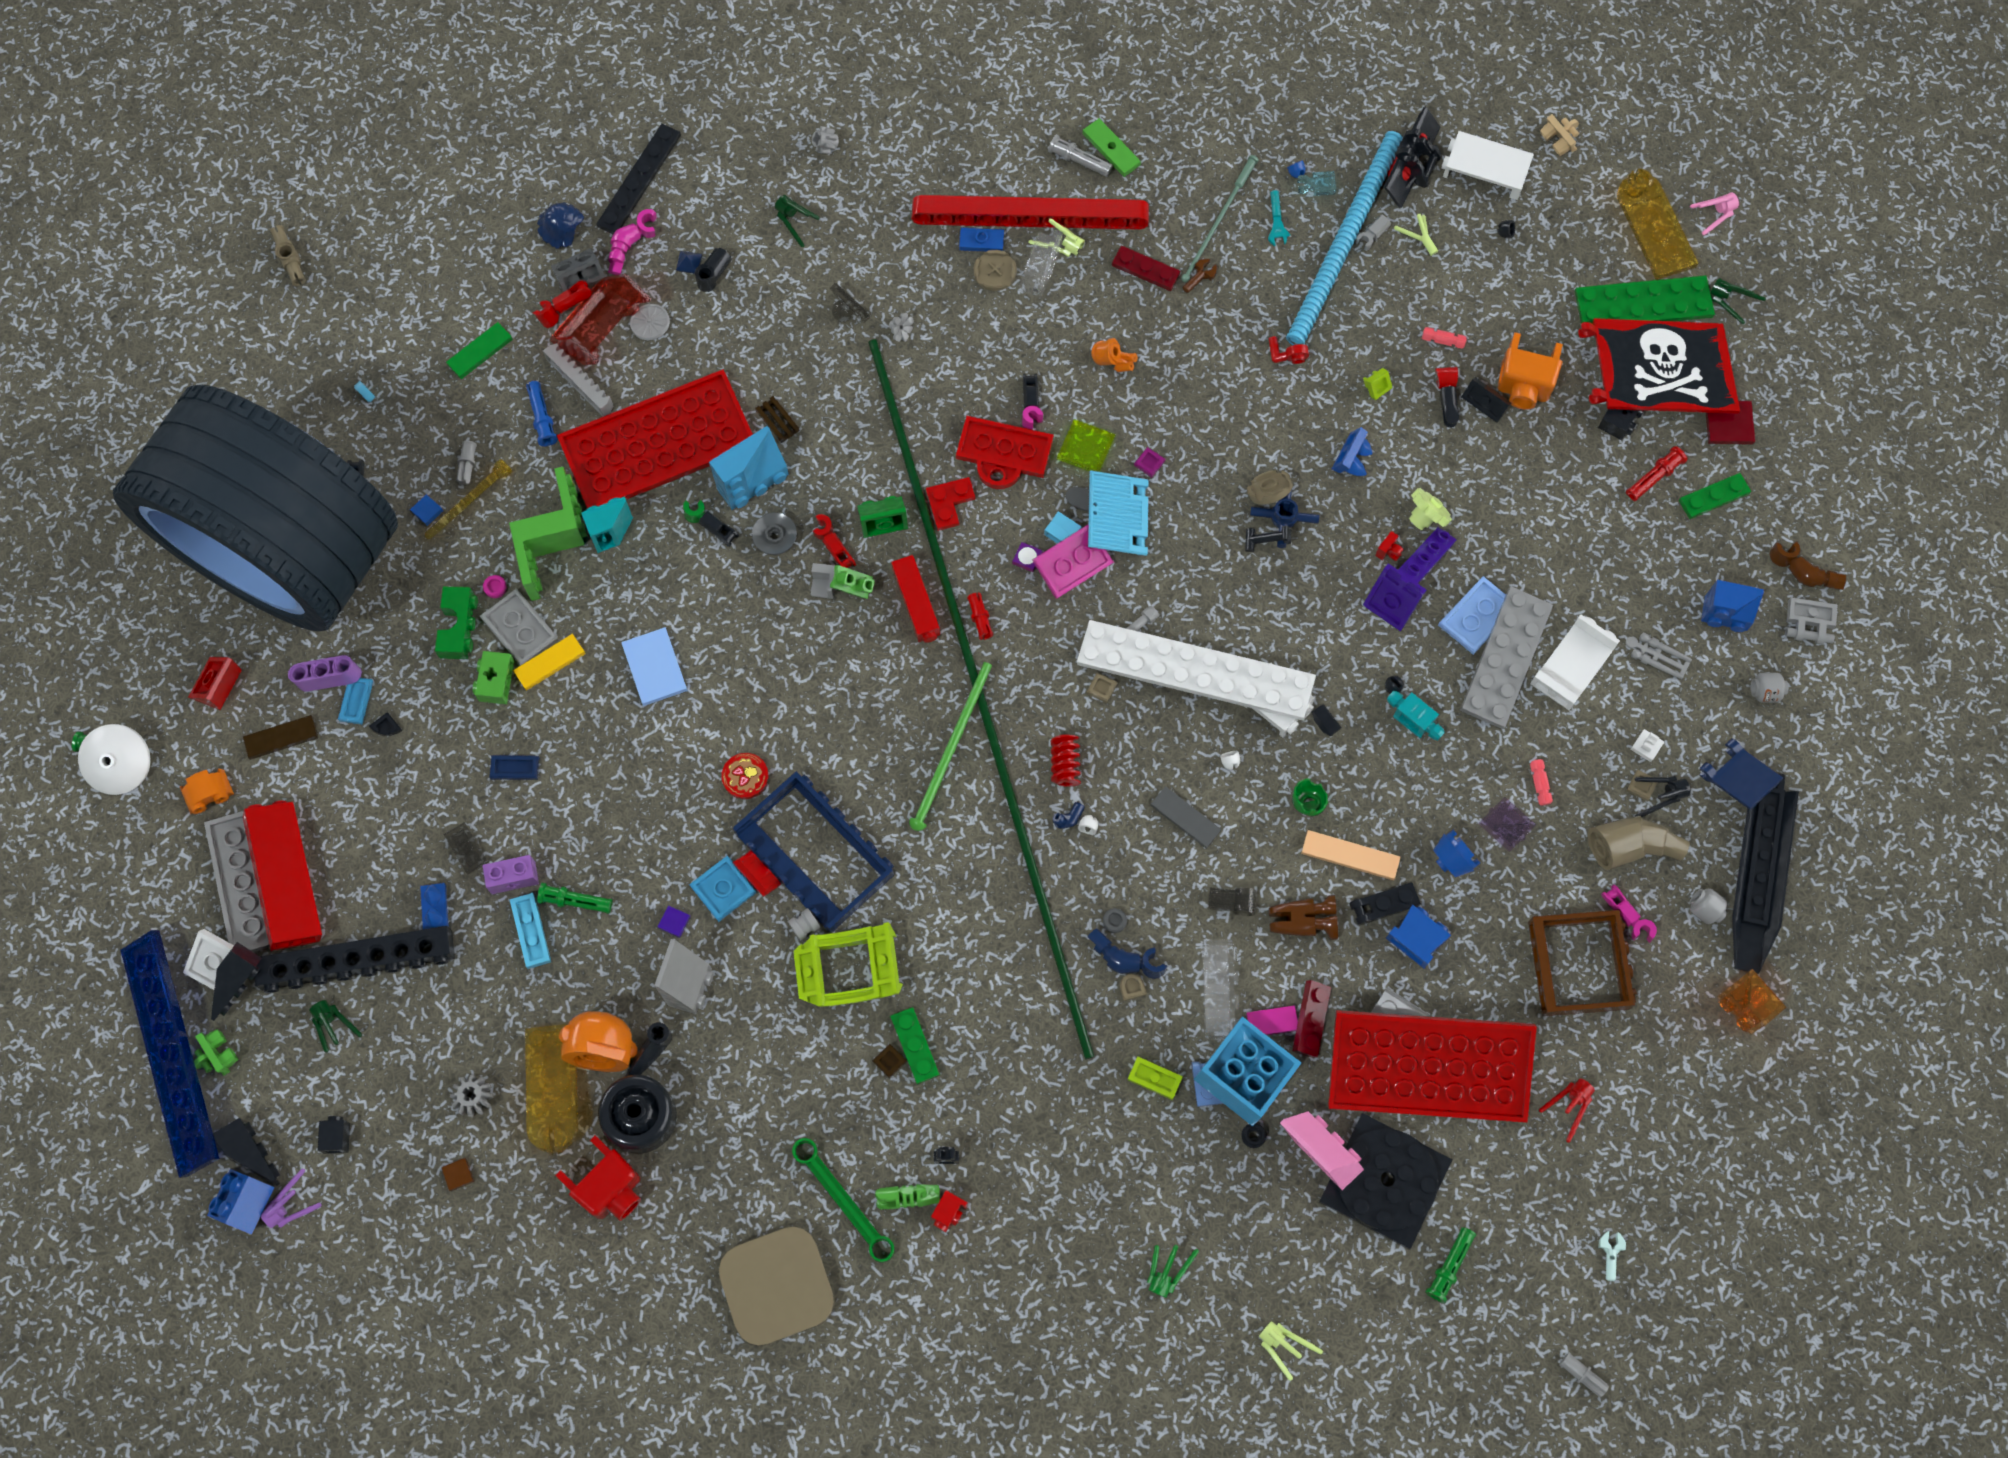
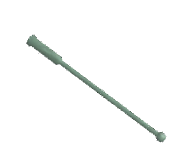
[1181,155,1259,283]

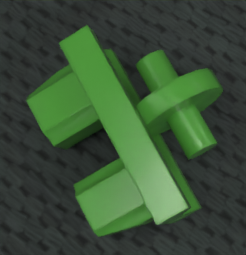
[830,565,875,599]
[192,1029,239,1076]

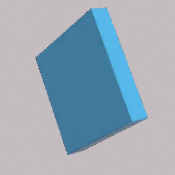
[689,856,757,922]

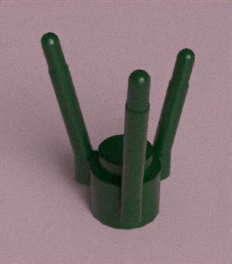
[775,195,820,247]
[1710,278,1766,324]
[309,1000,362,1053]

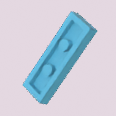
[510,893,551,969]

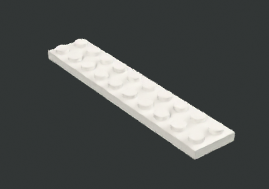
[1077,620,1316,721]

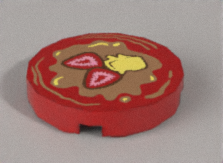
[722,753,769,799]

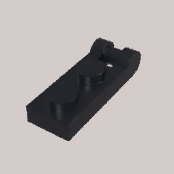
[1349,882,1421,926]

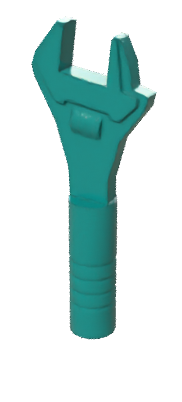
[1268,190,1290,246]

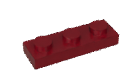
[1112,245,1181,291]
[1292,980,1331,1058]

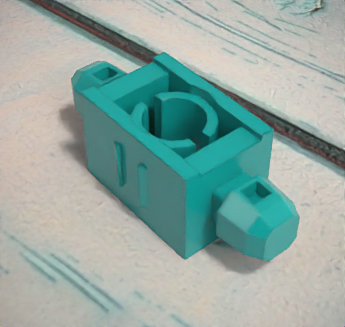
[1387,691,1445,741]

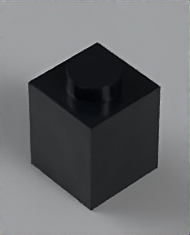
[317,1116,350,1154]

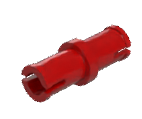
[967,592,993,640]

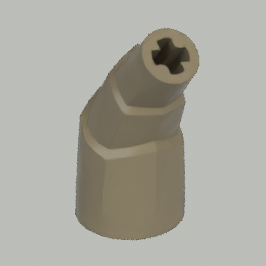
[1587,816,1690,870]

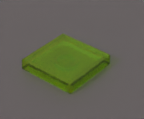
[1057,419,1116,472]

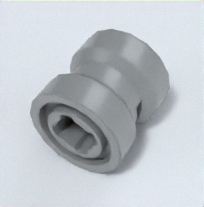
[787,908,821,941]

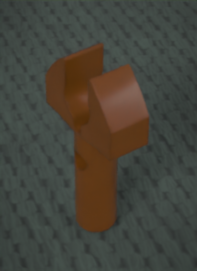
[1182,259,1217,293]

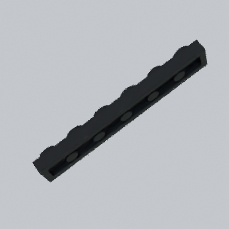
[596,123,681,234]

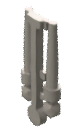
[1626,632,1692,679]

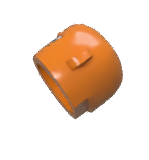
[559,1011,638,1072]

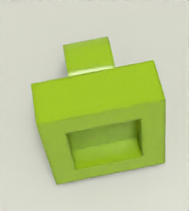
[1363,368,1393,400]

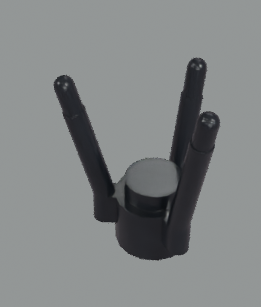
[1634,776,1691,817]

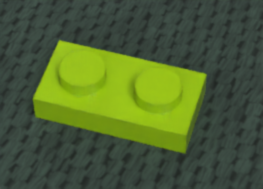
[1128,1056,1183,1101]

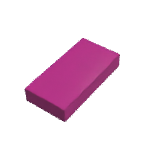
[1246,1005,1298,1035]

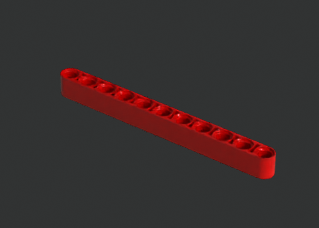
[911,195,1149,230]

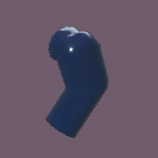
[1052,802,1085,829]

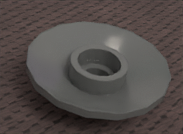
[751,512,797,555]

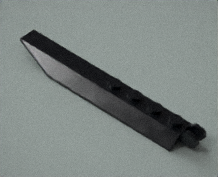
[1732,773,1799,974]

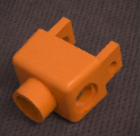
[1498,332,1563,410]

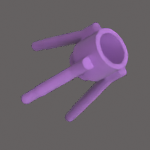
[260,1169,321,1228]

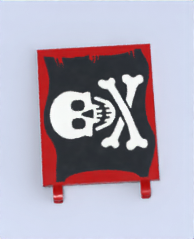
[1578,318,1740,414]

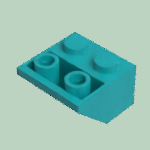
[581,496,633,553]

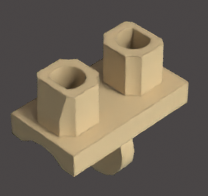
[1540,114,1579,156]

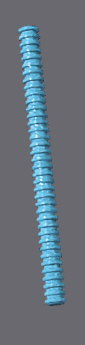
[1286,131,1403,345]

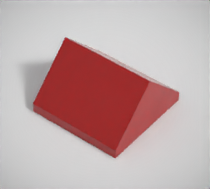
[188,657,242,710]

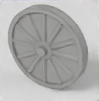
[630,304,670,340]

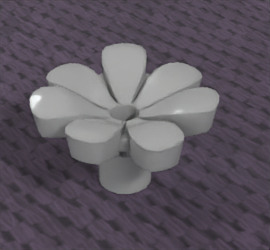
[889,313,914,342]

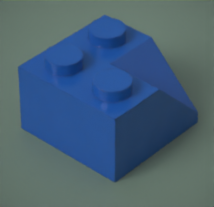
[1701,580,1764,632]

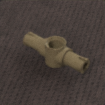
[270,225,306,286]

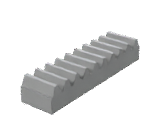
[543,343,614,417]

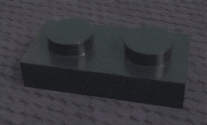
[1461,377,1511,423]

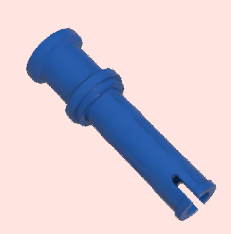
[526,381,558,447]

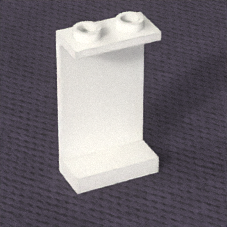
[1441,131,1534,200]
[1530,615,1620,710]

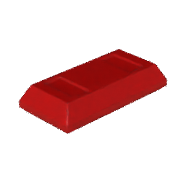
[733,850,781,897]

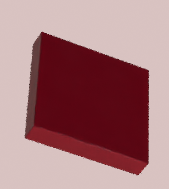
[1706,401,1755,445]

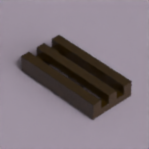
[755,396,800,443]

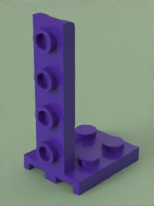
[1363,527,1457,631]

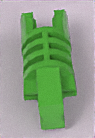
[875,1184,940,1210]

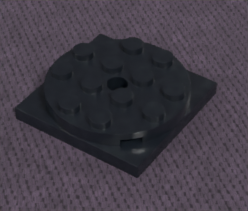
[1319,1113,1453,1250]

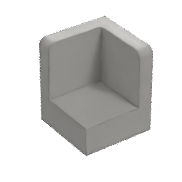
[811,563,835,599]

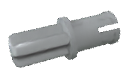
[456,440,477,485]
[1559,1352,1609,1397]

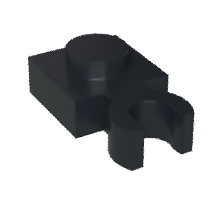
[934,1147,959,1164]

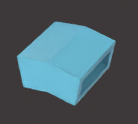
[1044,511,1082,543]

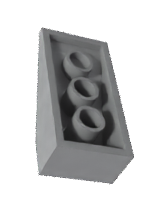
[654,939,714,1014]

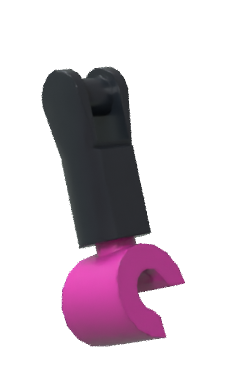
[1022,373,1043,430]

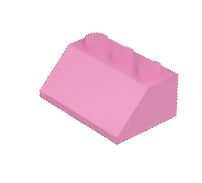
[1280,1111,1364,1190]

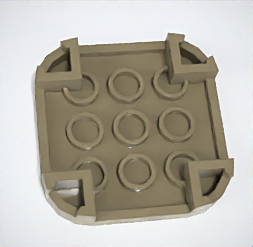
[719,1227,835,1347]

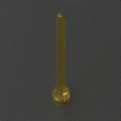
[425,458,513,539]

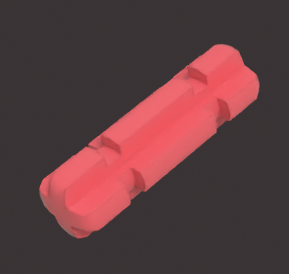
[1422,327,1467,349]
[1530,759,1553,806]

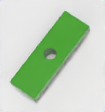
[1083,118,1141,177]

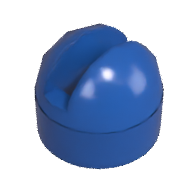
[1287,160,1306,178]

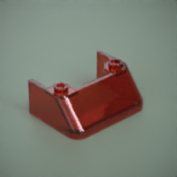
[550,274,651,365]

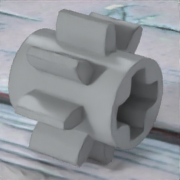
[812,126,839,154]

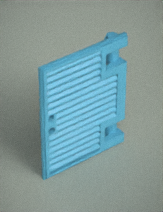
[1088,470,1149,556]

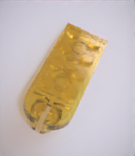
[1617,169,1699,280]
[525,1024,578,1155]

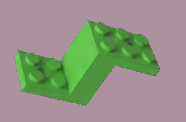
[509,467,587,601]

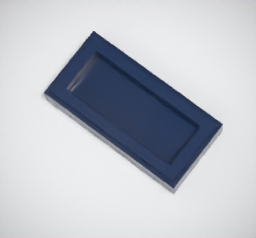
[489,755,539,780]

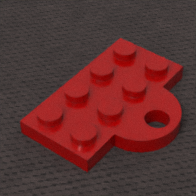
[956,415,1054,489]

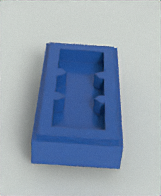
[959,228,1004,252]

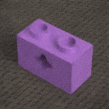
[483,855,539,894]

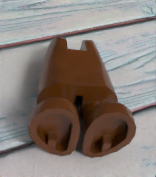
[1268,895,1338,940]

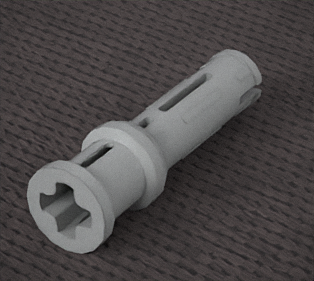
[1048,134,1113,177]

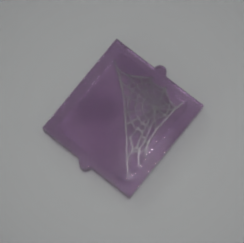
[1478,797,1536,852]

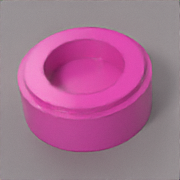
[483,575,507,598]

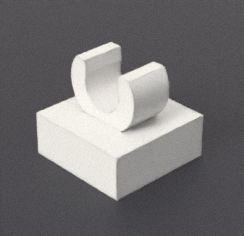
[1630,729,1664,762]

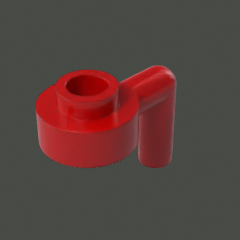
[1269,336,1309,364]

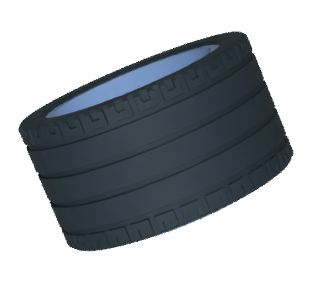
[113,385,398,632]

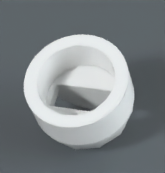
[1220,751,1240,770]
[1078,815,1098,835]

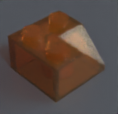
[1717,969,1787,1034]

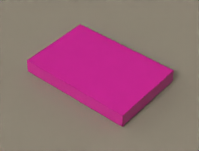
[1032,524,1114,599]

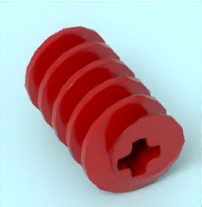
[1050,735,1081,787]

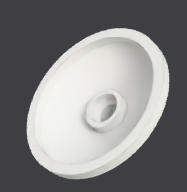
[78,724,150,795]

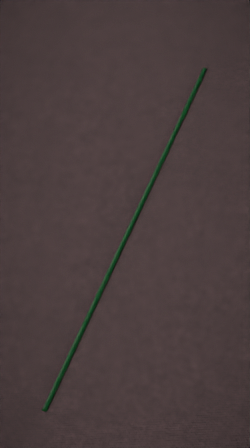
[868,339,1095,1060]

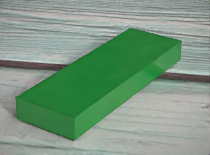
[446,322,513,379]

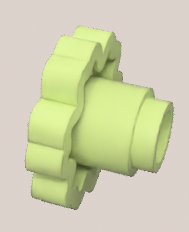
[1409,488,1452,530]

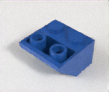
[207,1169,274,1235]

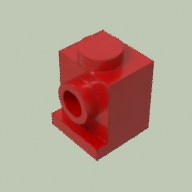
[931,1190,968,1233]

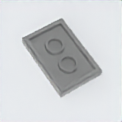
[480,588,559,666]

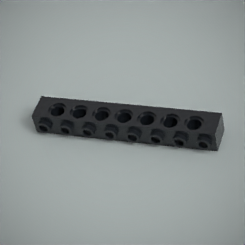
[255,926,455,993]

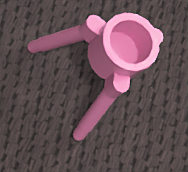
[1690,192,1739,235]

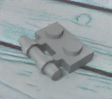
[1785,597,1838,644]

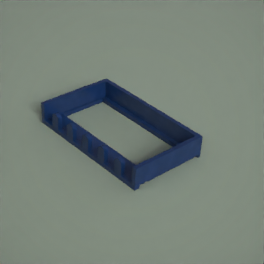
[733,771,894,934]

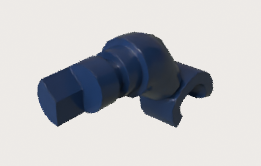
[1087,928,1168,979]

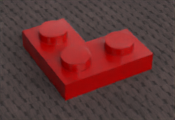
[926,477,975,531]

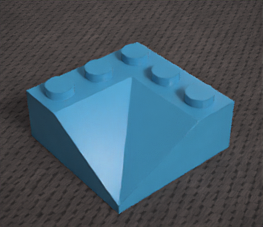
[709,426,789,510]
[1193,1016,1301,1126]

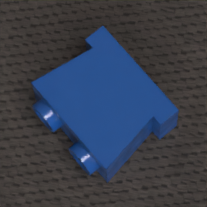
[1386,905,1451,969]

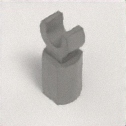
[1355,214,1391,251]

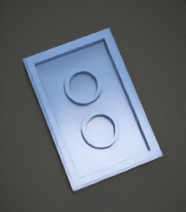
[1438,576,1506,655]
[621,627,688,706]

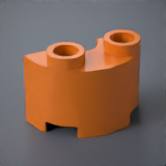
[180,769,234,814]

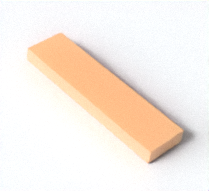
[1301,830,1400,881]

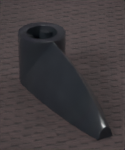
[625,1022,672,1076]

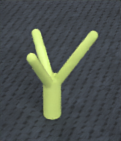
[1394,214,1438,256]

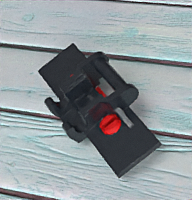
[1384,107,1442,208]

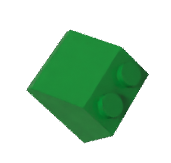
[857,496,908,538]

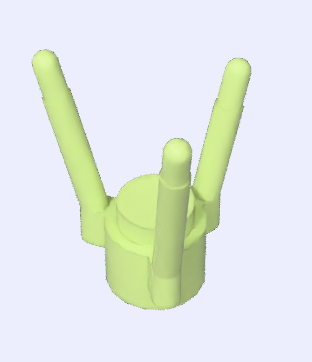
[1028,219,1085,257]
[1259,1321,1323,1381]

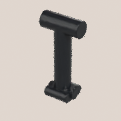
[1245,526,1292,552]

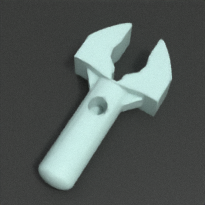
[1598,1231,1626,1281]

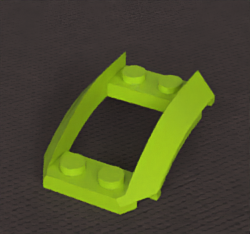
[793,922,903,1007]

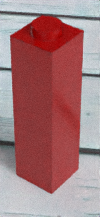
[891,555,940,643]

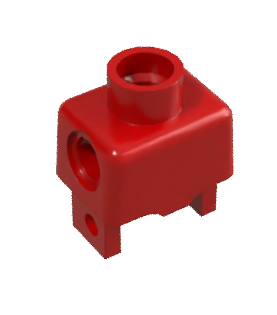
[555,1135,641,1221]

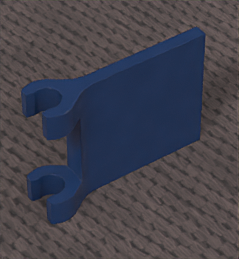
[1699,738,1783,810]

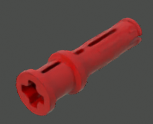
[1626,446,1687,502]

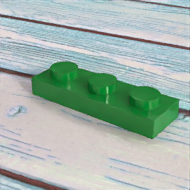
[1679,473,1751,519]
[890,1007,940,1085]

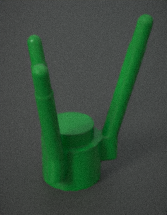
[1147,1245,1199,1298]

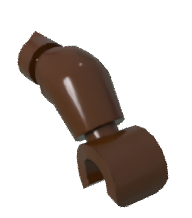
[1770,542,1846,590]

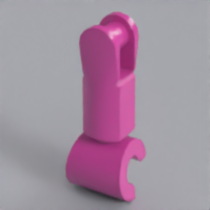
[1601,885,1657,943]

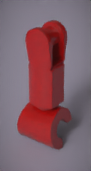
[532,280,592,328]
[813,514,856,568]

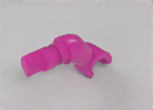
[608,209,657,275]

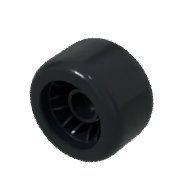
[598,1075,677,1154]

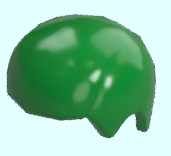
[1292,778,1328,817]

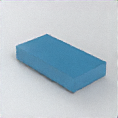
[338,678,373,725]

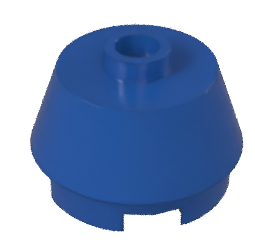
[1433,829,1480,878]

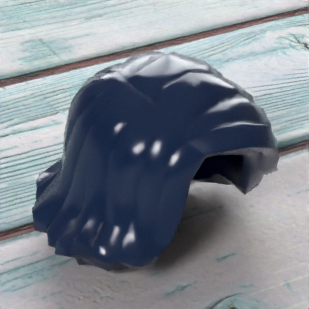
[537,202,584,249]

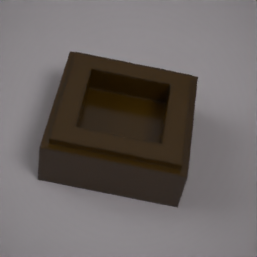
[872,1044,907,1079]

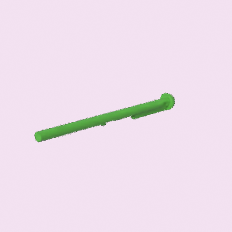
[909,662,992,831]

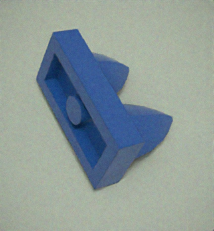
[1332,427,1373,476]
[420,883,449,929]

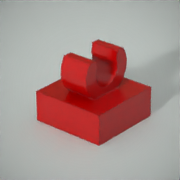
[1375,531,1404,561]

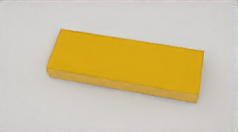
[513,633,586,691]

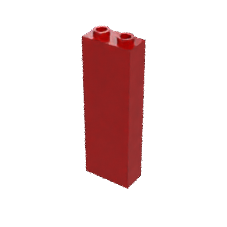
[242,800,322,951]

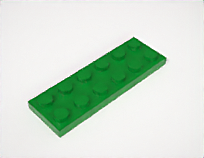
[1575,275,1715,324]

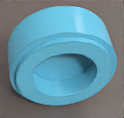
[354,381,376,402]

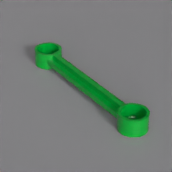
[792,1138,895,1263]

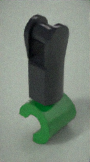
[683,500,739,547]

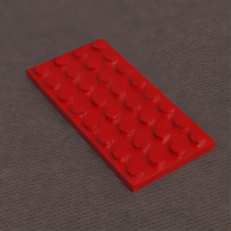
[557,369,753,509]
[1328,1010,1537,1123]

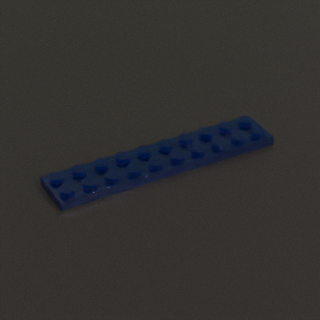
[120,930,220,1178]

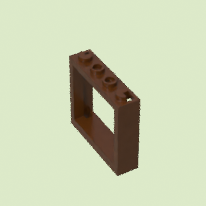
[1528,910,1637,1017]

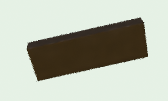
[243,715,319,760]

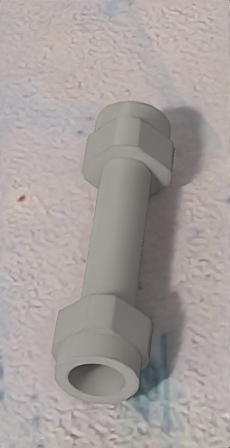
[1126,606,1159,631]

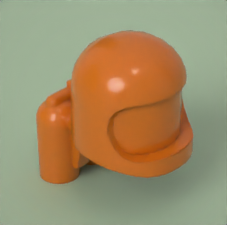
[1091,338,1138,372]

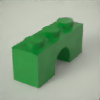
[435,586,478,659]

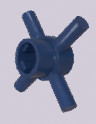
[1250,489,1320,548]

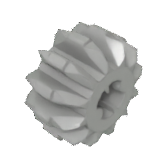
[450,1074,494,1117]

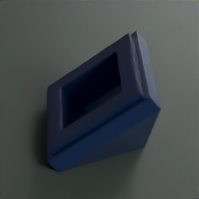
[676,251,702,274]

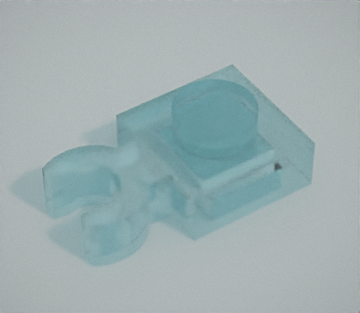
[1297,171,1336,196]

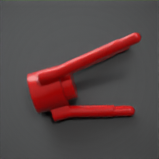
[1539,1078,1595,1143]

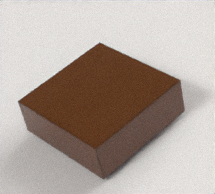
[441,1158,474,1191]

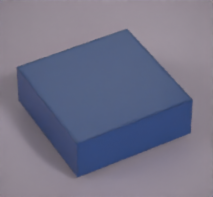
[410,494,443,526]

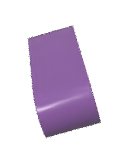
[288,655,362,692]

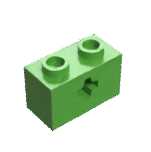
[473,651,515,704]

